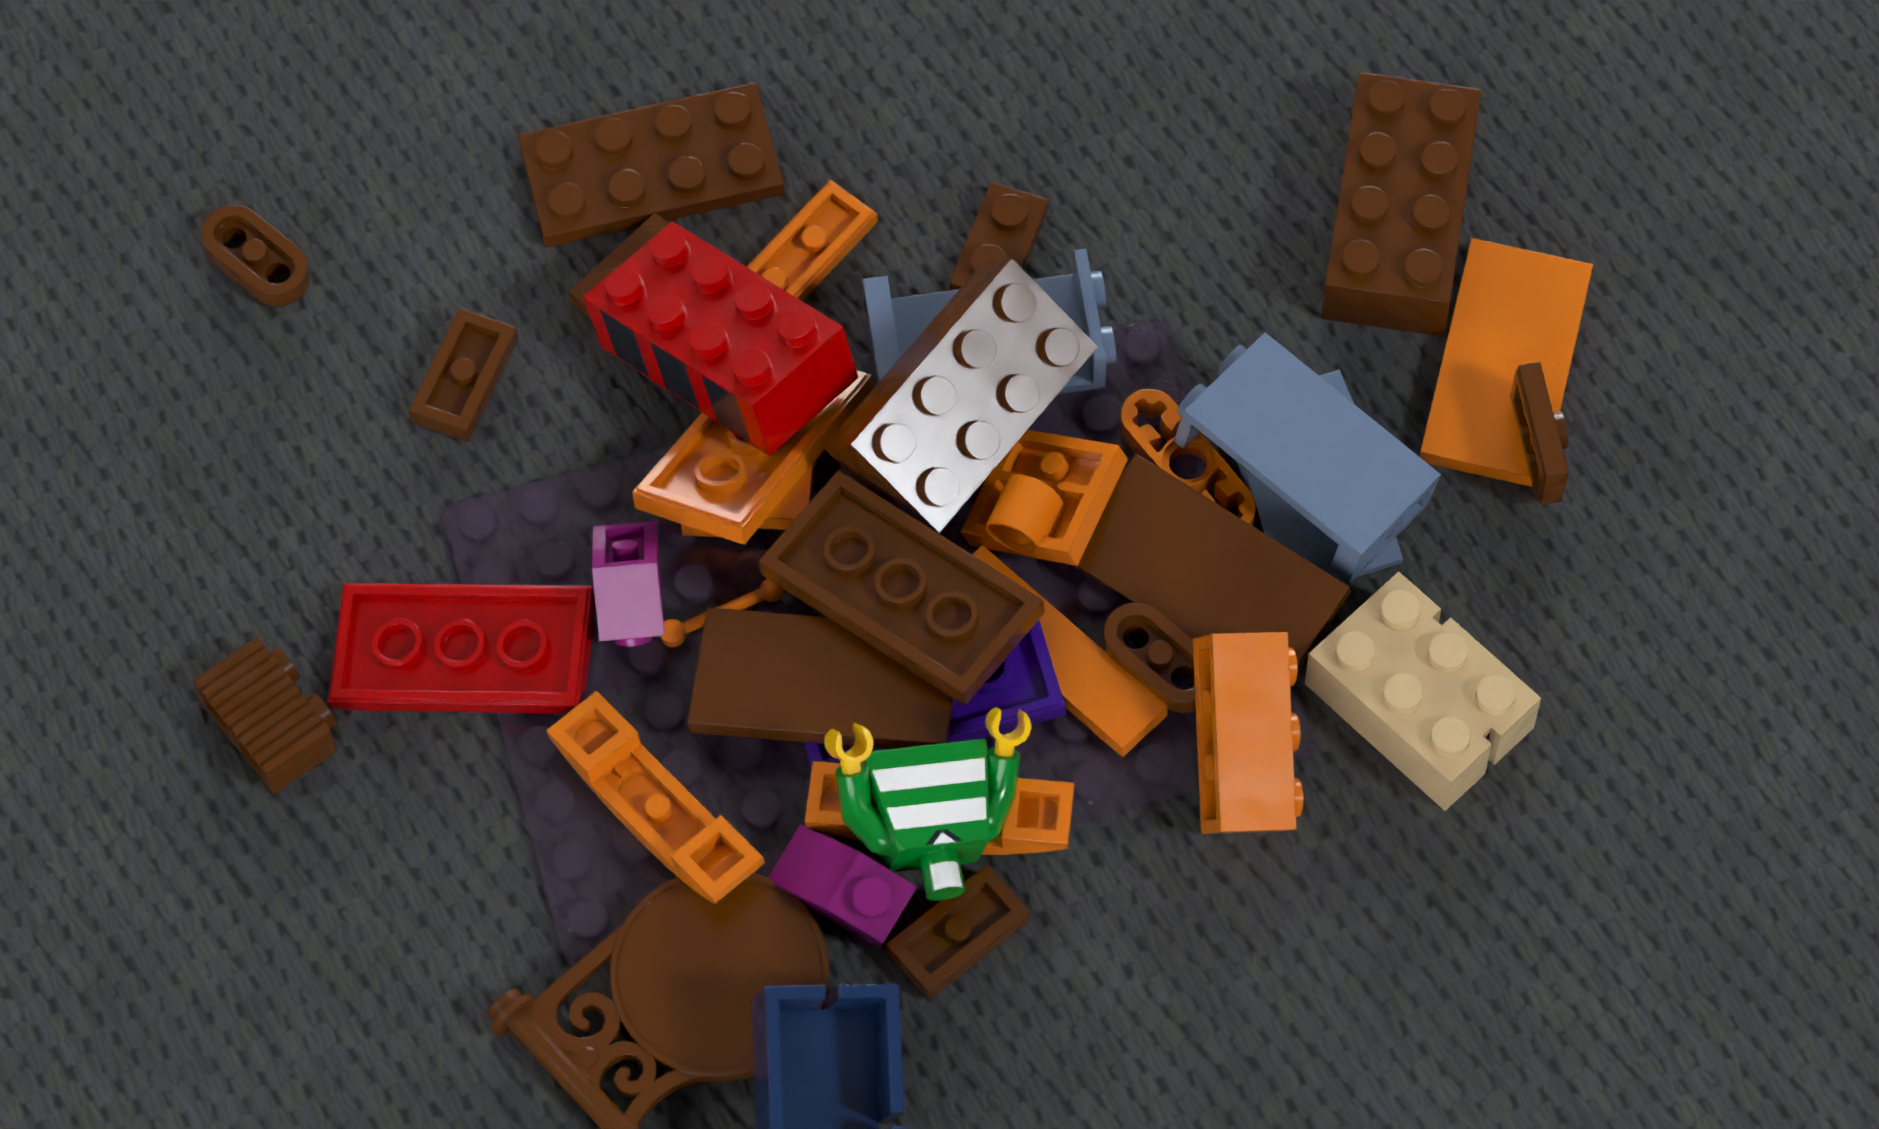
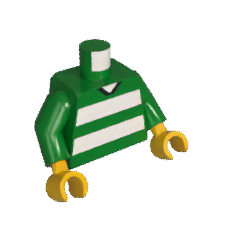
[824,707,1031,901]

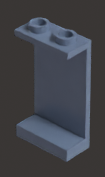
[863,249,1116,394]
[1174,332,1441,585]

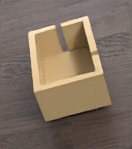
[1305,571,1541,811]

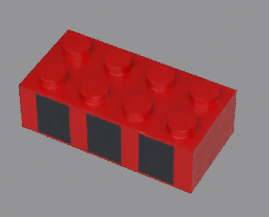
[583,221,859,456]

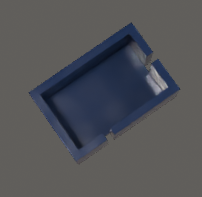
[752,984,905,1129]

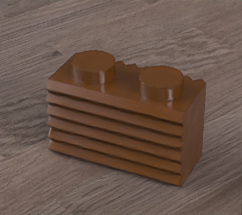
[193,637,337,794]

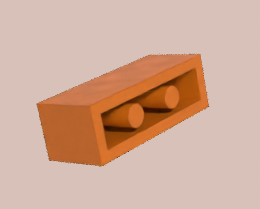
[1193,632,1303,834]

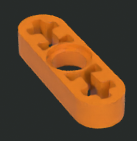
[1120,389,1256,526]

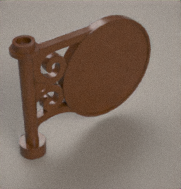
[487,872,829,1129]

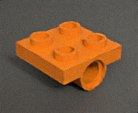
[961,430,1128,566]

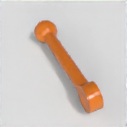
[660,578,785,647]

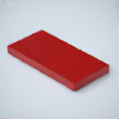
[328,583,596,714]

